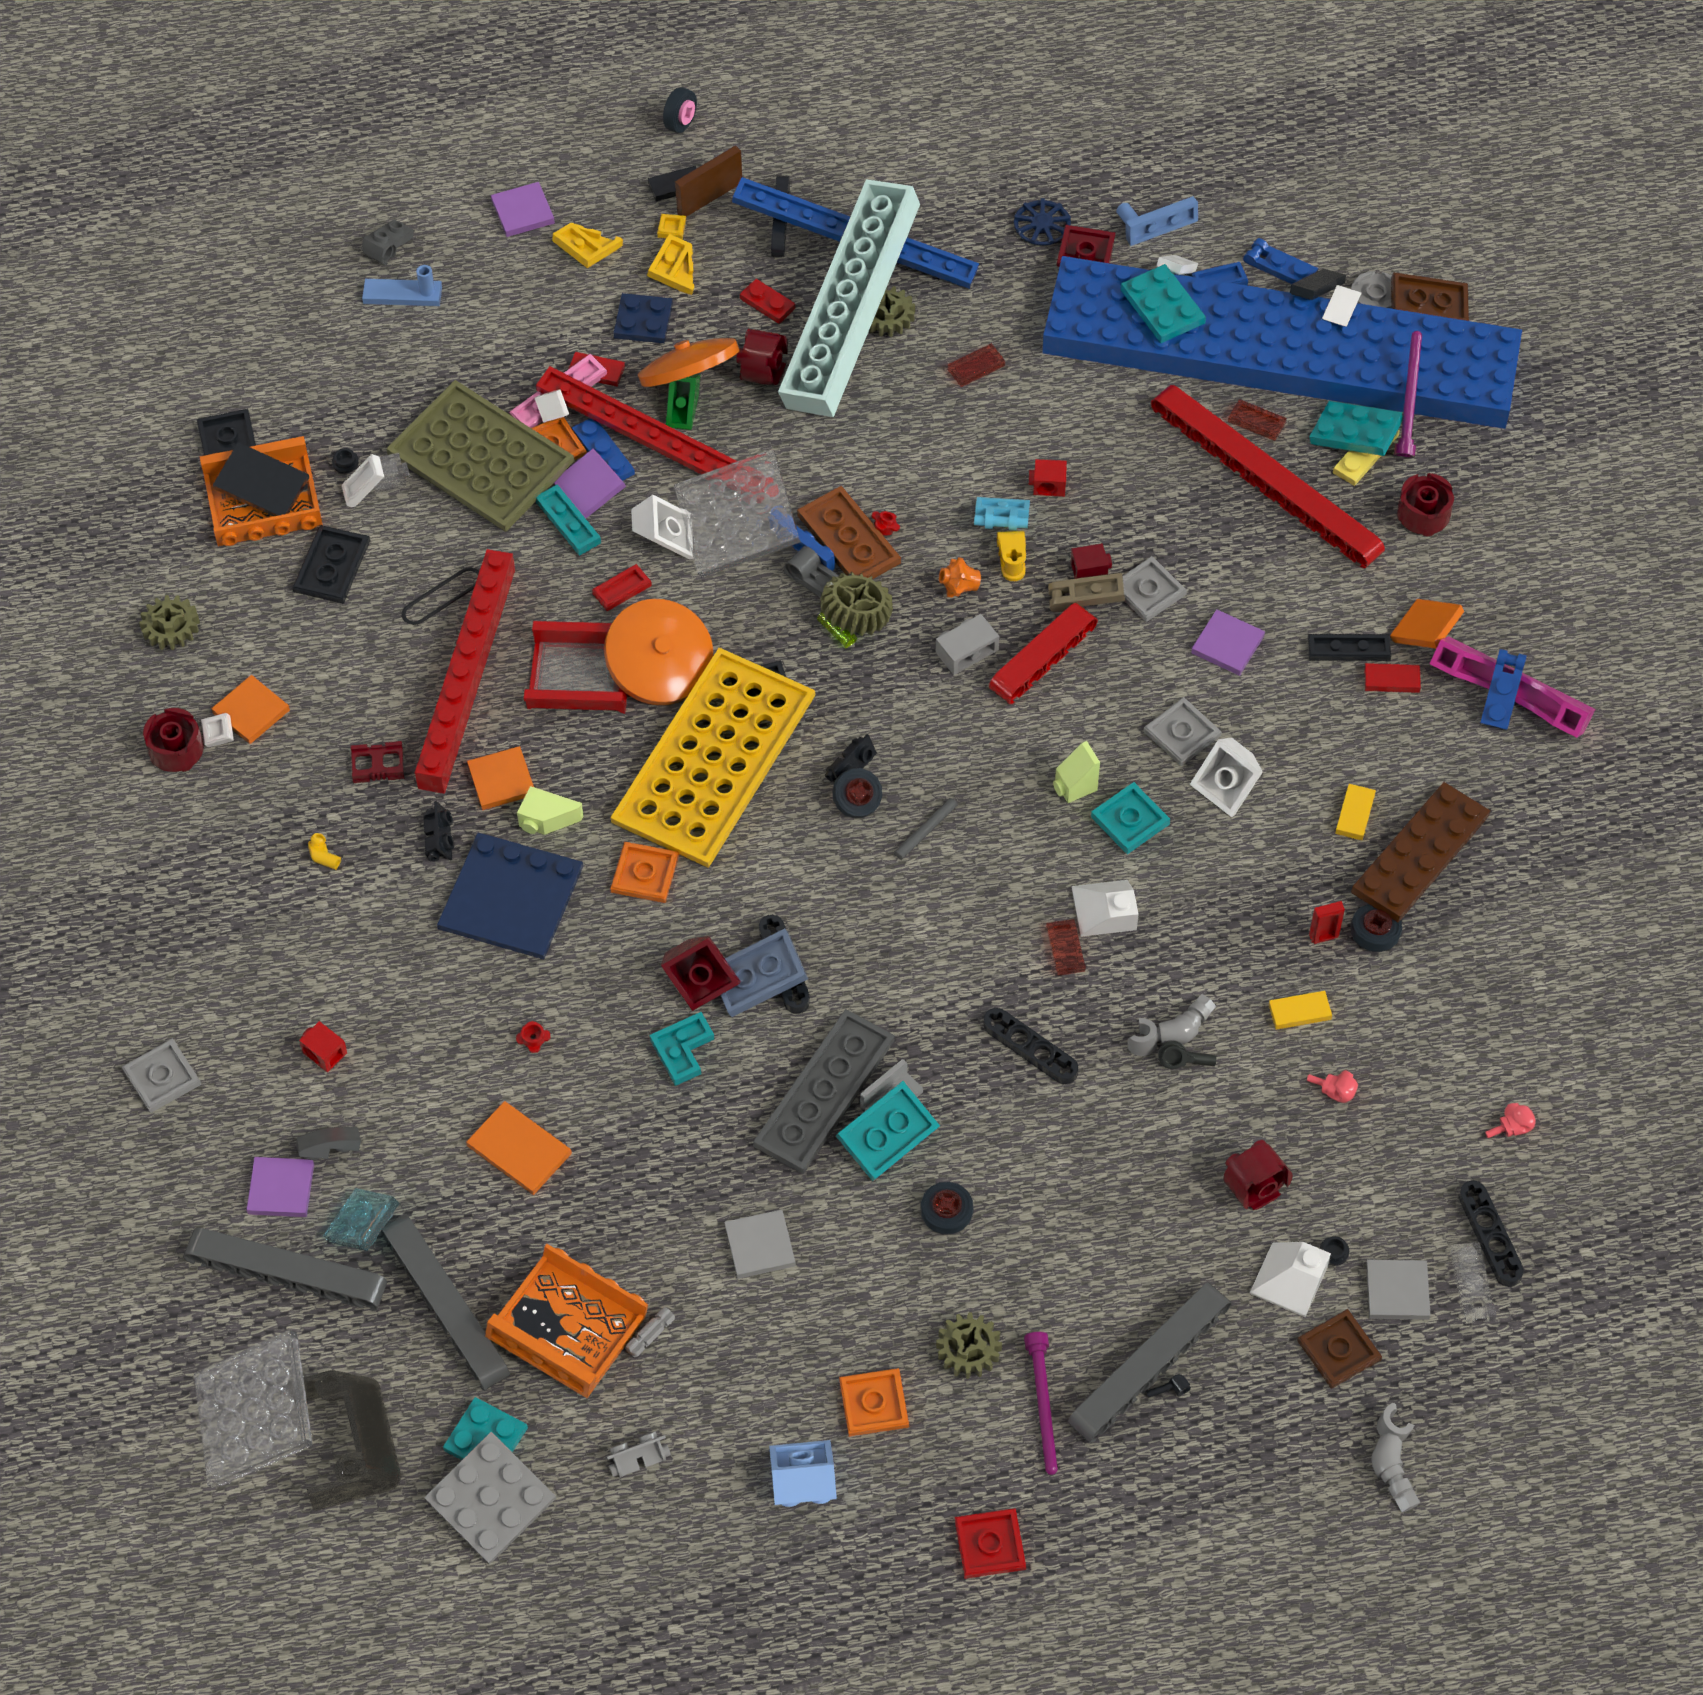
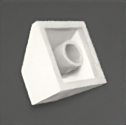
[631,495,695,559]
[1190,738,1263,817]
[1072,880,1138,937]
[1250,1242,1331,1317]

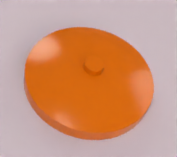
[638,338,739,387]
[604,599,713,705]

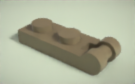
[1048,573,1125,612]

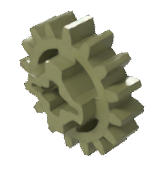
[870,286,915,337]
[139,595,200,650]
[936,1312,1002,1379]

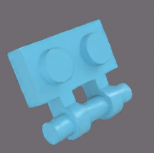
[974,497,1030,531]

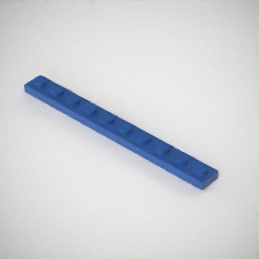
[732,177,979,289]

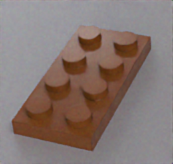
[797,486,901,579]

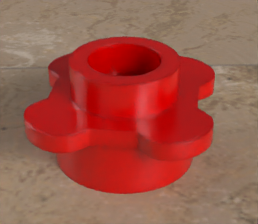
[871,511,900,536]
[516,1021,551,1053]

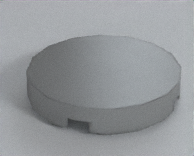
[1351,271,1391,308]

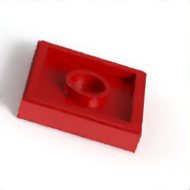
[954,1508,1026,1579]

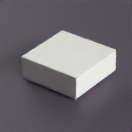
[535,389,569,423]
[201,713,234,747]

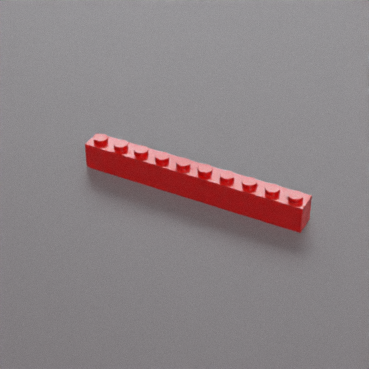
[415,549,515,794]

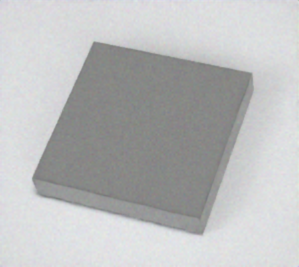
[1123,556,1187,622]
[1143,697,1222,766]
[122,1038,202,1113]
[724,1210,796,1279]
[1366,1260,1431,1320]

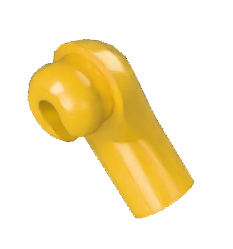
[308,833,341,870]

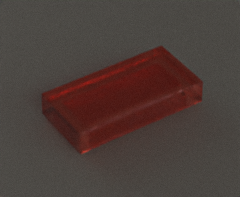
[947,343,1005,387]
[1228,399,1287,441]
[1046,919,1086,976]

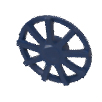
[1014,198,1071,246]

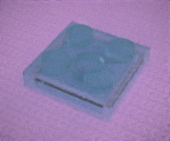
[323,1188,400,1251]

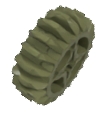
[820,572,893,636]

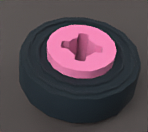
[663,87,697,133]

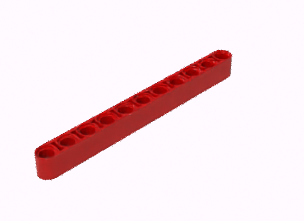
[1151,385,1385,569]

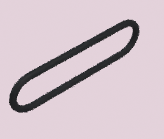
[402,567,479,625]

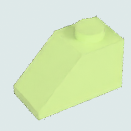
[1053,741,1100,803]
[517,786,583,835]

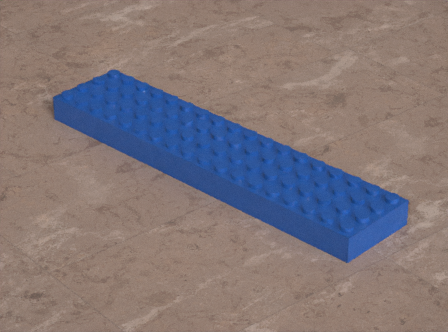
[1042,256,1522,429]

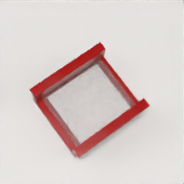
[524,621,627,714]

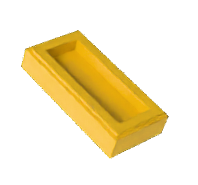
[1335,784,1376,841]
[1269,991,1332,1030]

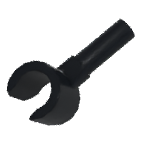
[1146,1374,1191,1398]

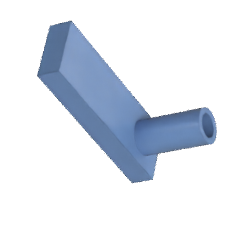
[1116,196,1198,246]
[362,265,442,306]

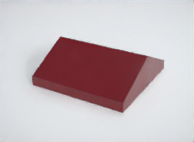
[1056,225,1116,267]

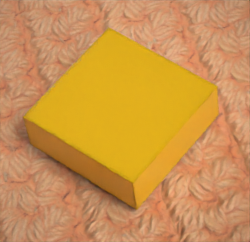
[657,214,686,240]

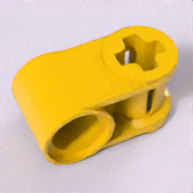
[997,530,1026,582]

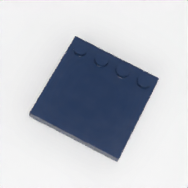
[437,832,583,960]

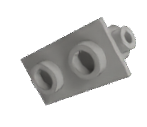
[605,1431,671,1478]

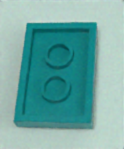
[1121,264,1206,343]
[1309,401,1403,456]
[836,1081,940,1182]

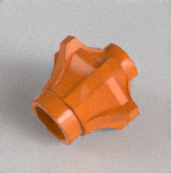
[939,557,981,598]

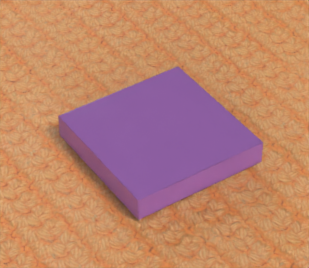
[491,182,555,237]
[554,448,626,519]
[1191,609,1265,676]
[247,1157,314,1217]

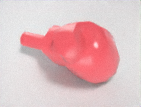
[1307,1070,1358,1103]
[1485,1103,1536,1138]

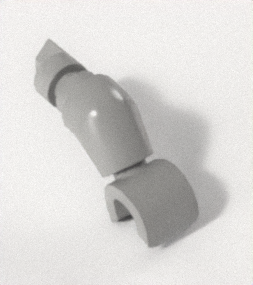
[1128,994,1216,1056]
[1371,1403,1420,1512]

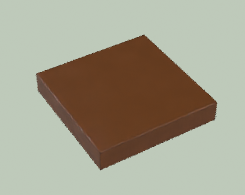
[1297,1309,1382,1389]

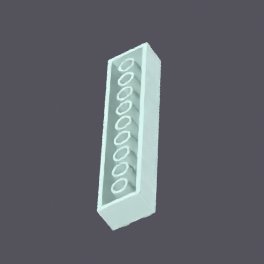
[778,179,920,417]

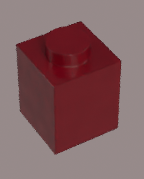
[1070,543,1112,579]

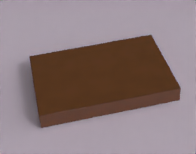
[675,146,742,217]
[1391,272,1469,321]

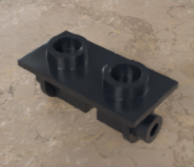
[825,734,877,782]
[423,801,455,862]

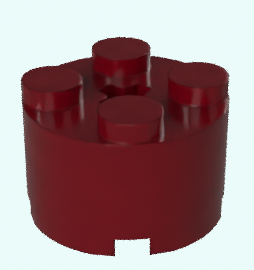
[736,329,788,386]
[1397,473,1454,537]
[143,708,204,772]
[1223,1140,1293,1210]

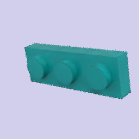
[536,484,601,556]

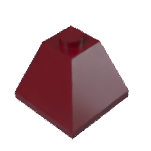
[661,936,741,1011]

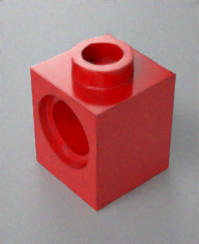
[1028,459,1067,497]
[299,1021,347,1073]

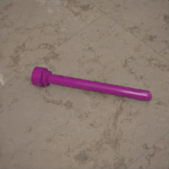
[1394,331,1422,457]
[1024,1332,1058,1475]

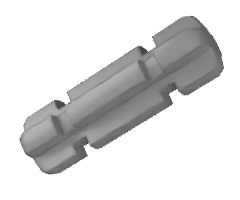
[625,1307,675,1358]

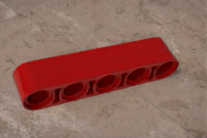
[989,603,1098,704]

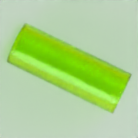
[817,612,857,648]

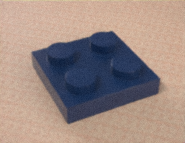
[613,293,673,344]

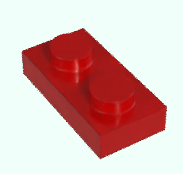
[740,279,796,324]

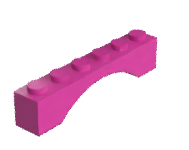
[1430,636,1596,738]

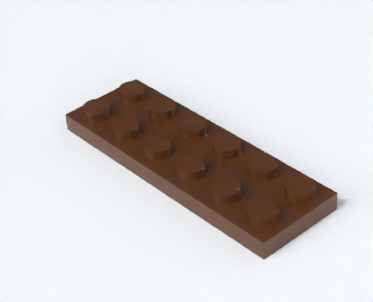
[1351,782,1490,923]

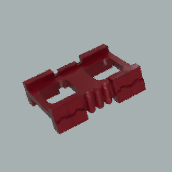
[351,741,405,784]

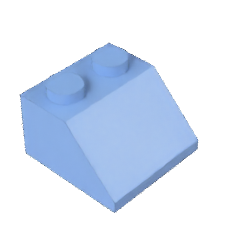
[769,1440,837,1507]

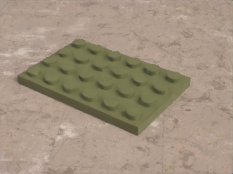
[386,380,575,532]

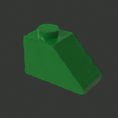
[666,374,701,430]

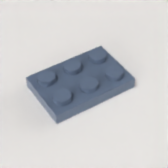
[721,928,808,1017]

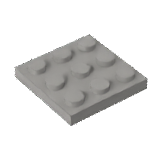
[424,1432,556,1565]

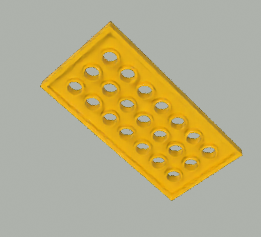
[611,648,815,868]

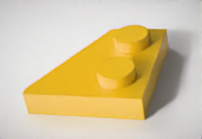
[552,223,623,268]
[647,234,694,295]

